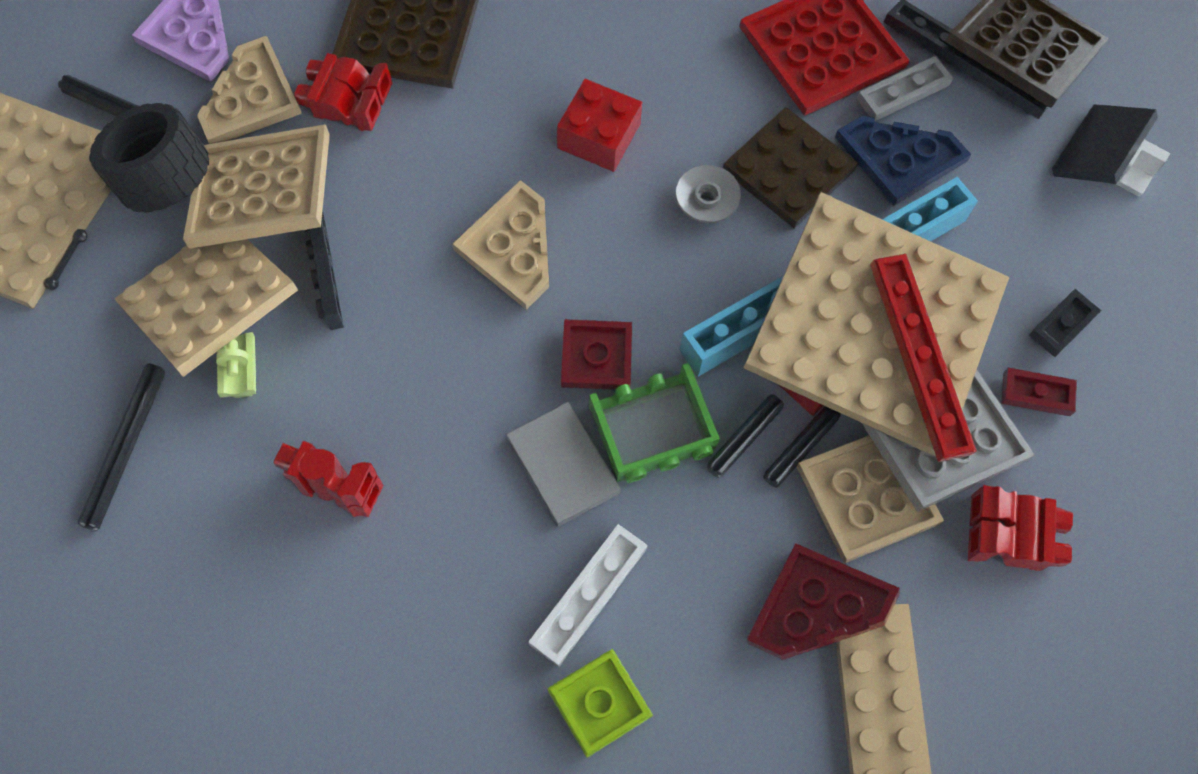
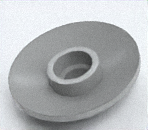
[676,165,741,223]

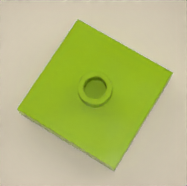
[547,648,653,758]

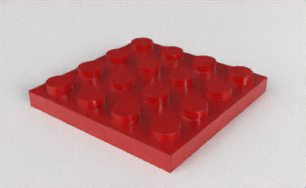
[739,0,910,116]

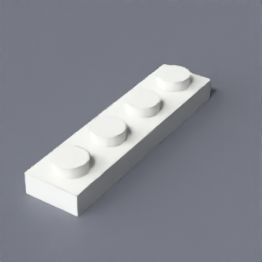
[528,524,648,667]

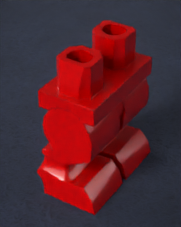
[294,53,392,131]
[273,441,384,517]
[967,485,1073,571]

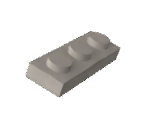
[857,56,953,121]

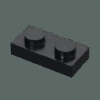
[1029,289,1102,357]

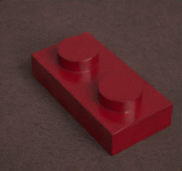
[1001,367,1077,416]

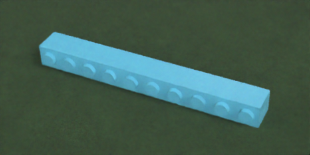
[679,177,978,377]

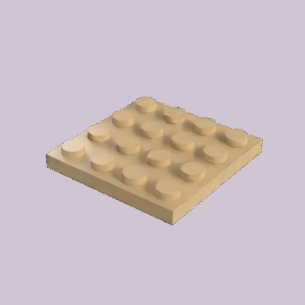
[183,124,330,249]
[114,239,298,377]

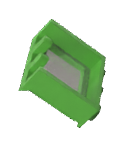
[588,363,720,483]

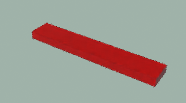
[870,253,977,462]

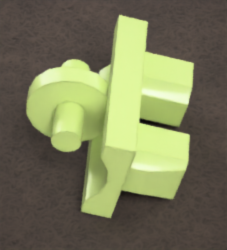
[216,332,256,398]

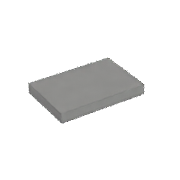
[507,402,621,527]

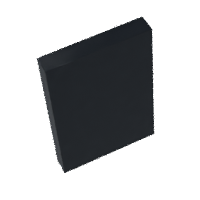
[1052,104,1158,184]

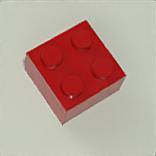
[557,78,643,172]

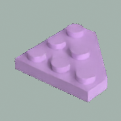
[132,0,230,82]

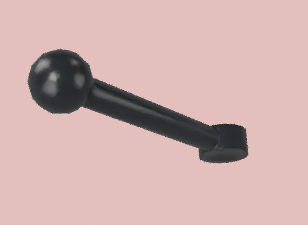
[44,229,87,290]

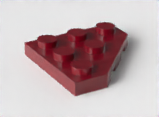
[747,543,900,660]

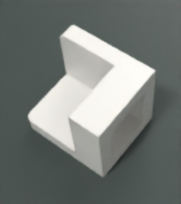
[1116,139,1170,196]

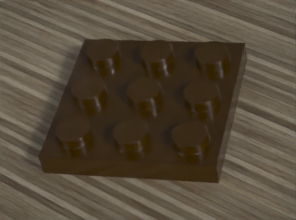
[723,107,858,229]

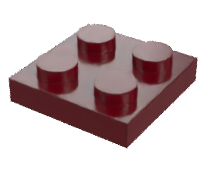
[561,319,632,390]

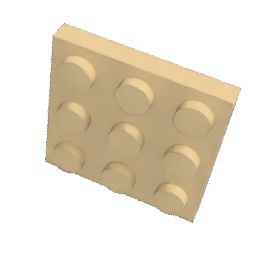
[797,435,944,563]

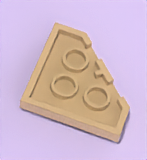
[197,36,302,144]
[452,180,549,310]

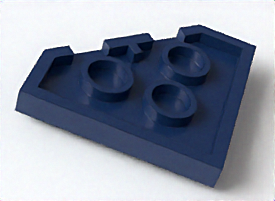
[835,116,971,206]

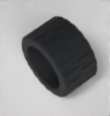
[89,103,210,213]

